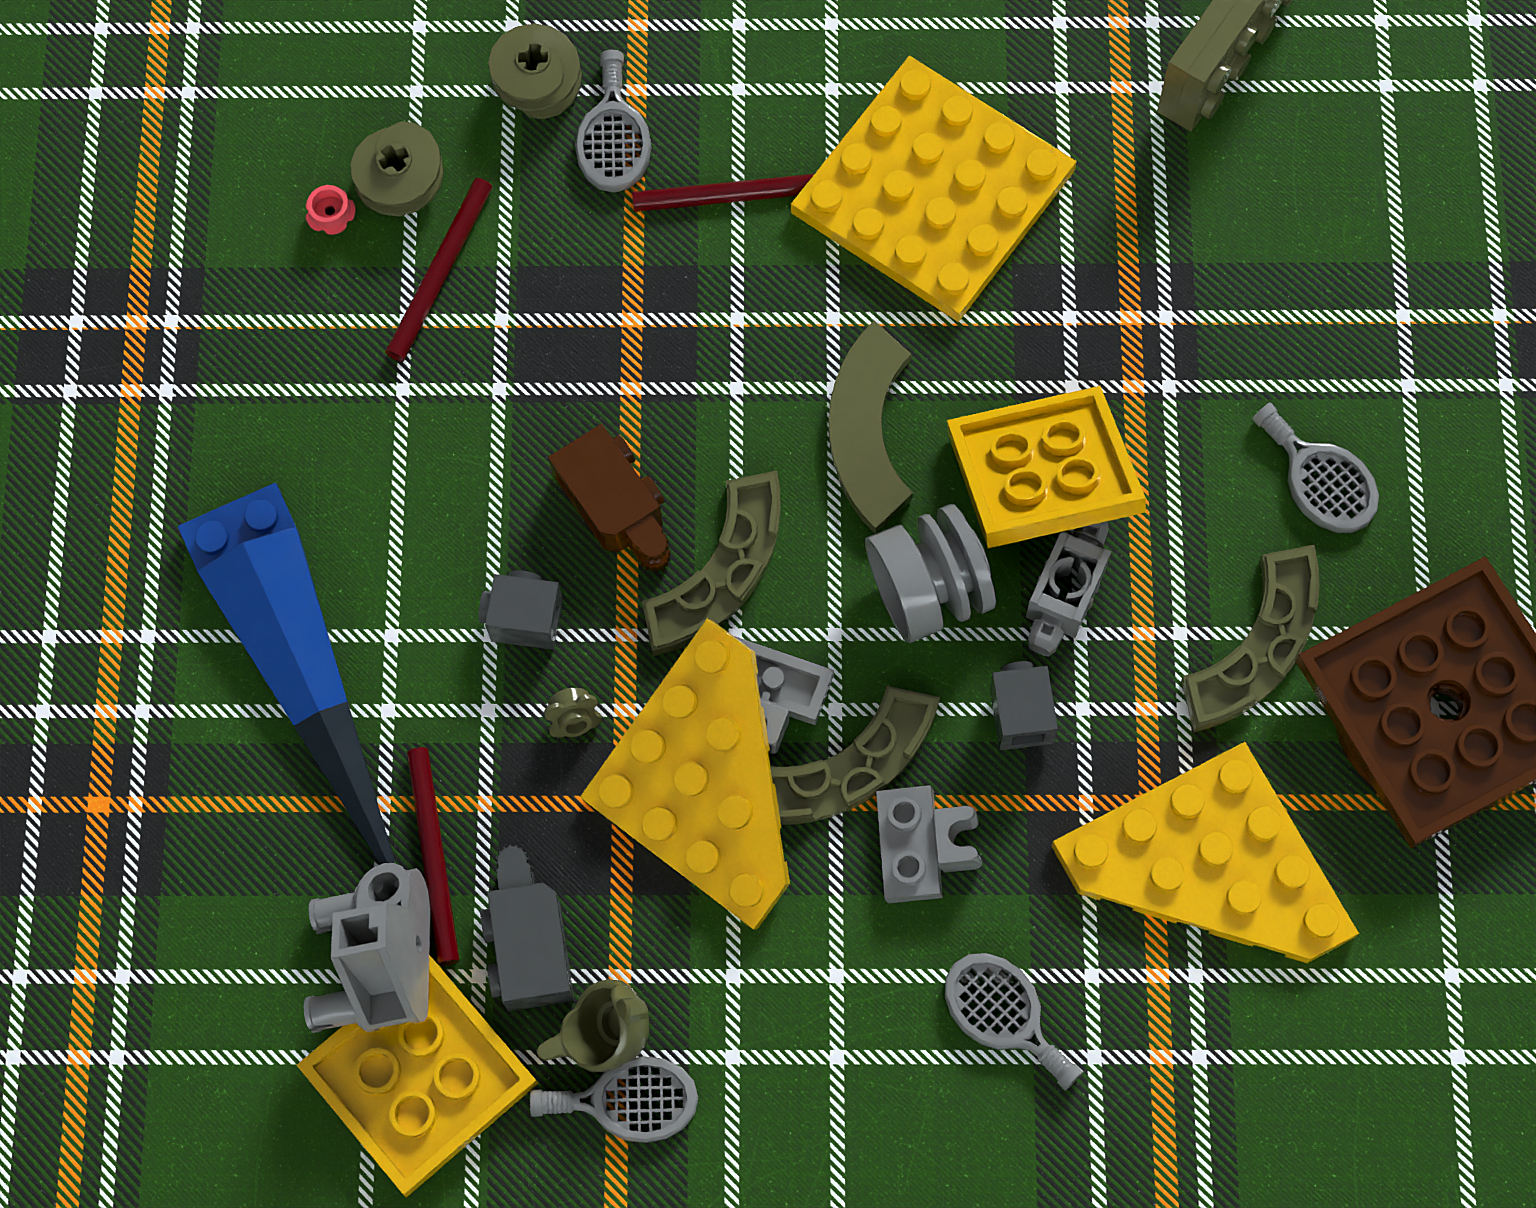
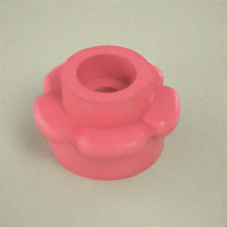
[305,185,356,235]

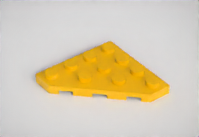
[580,619,790,929]
[1051,742,1359,963]

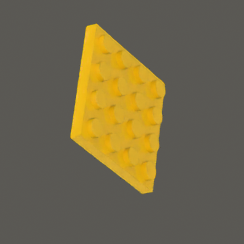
[791,55,1077,322]

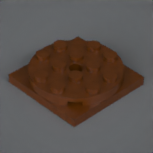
[1295,556,1536,849]

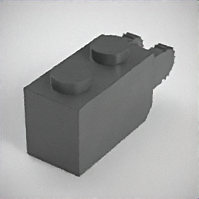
[480,845,574,1012]

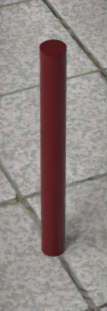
[632,173,815,212]
[385,178,493,362]
[407,747,460,966]

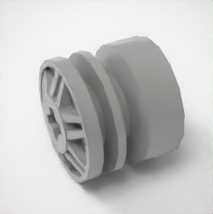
[865,504,996,643]

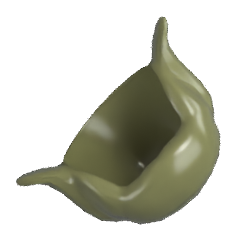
[537,979,649,1072]

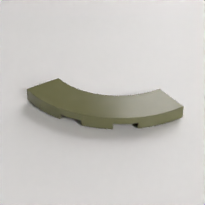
[828,320,913,534]
[642,471,781,656]
[1181,545,1320,732]
[770,686,940,825]

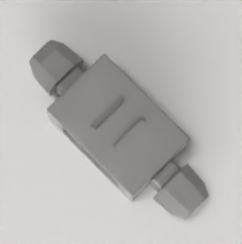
[1026,521,1111,657]

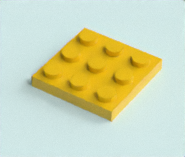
[947,386,1146,548]
[297,955,538,1198]

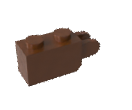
[548,424,671,573]

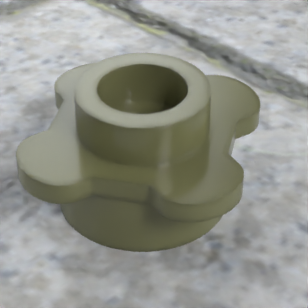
[544,688,602,738]

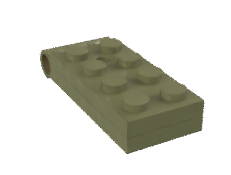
[1157,0,1294,132]

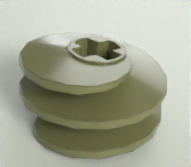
[488,23,582,119]
[350,121,444,216]

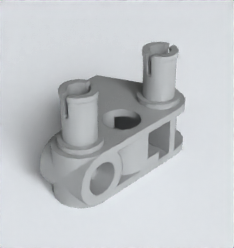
[304,863,430,1033]

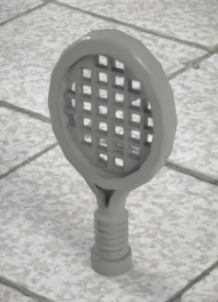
[575,50,652,193]
[1252,403,1379,533]
[944,953,1084,1091]
[530,1056,699,1143]

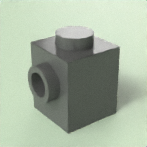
[479,570,563,650]
[990,661,1058,751]

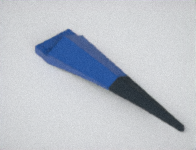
[178,482,396,864]

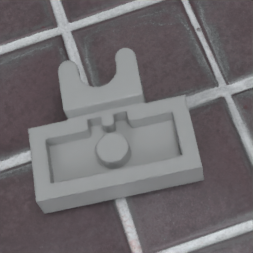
[734,636,834,754]
[876,785,982,904]

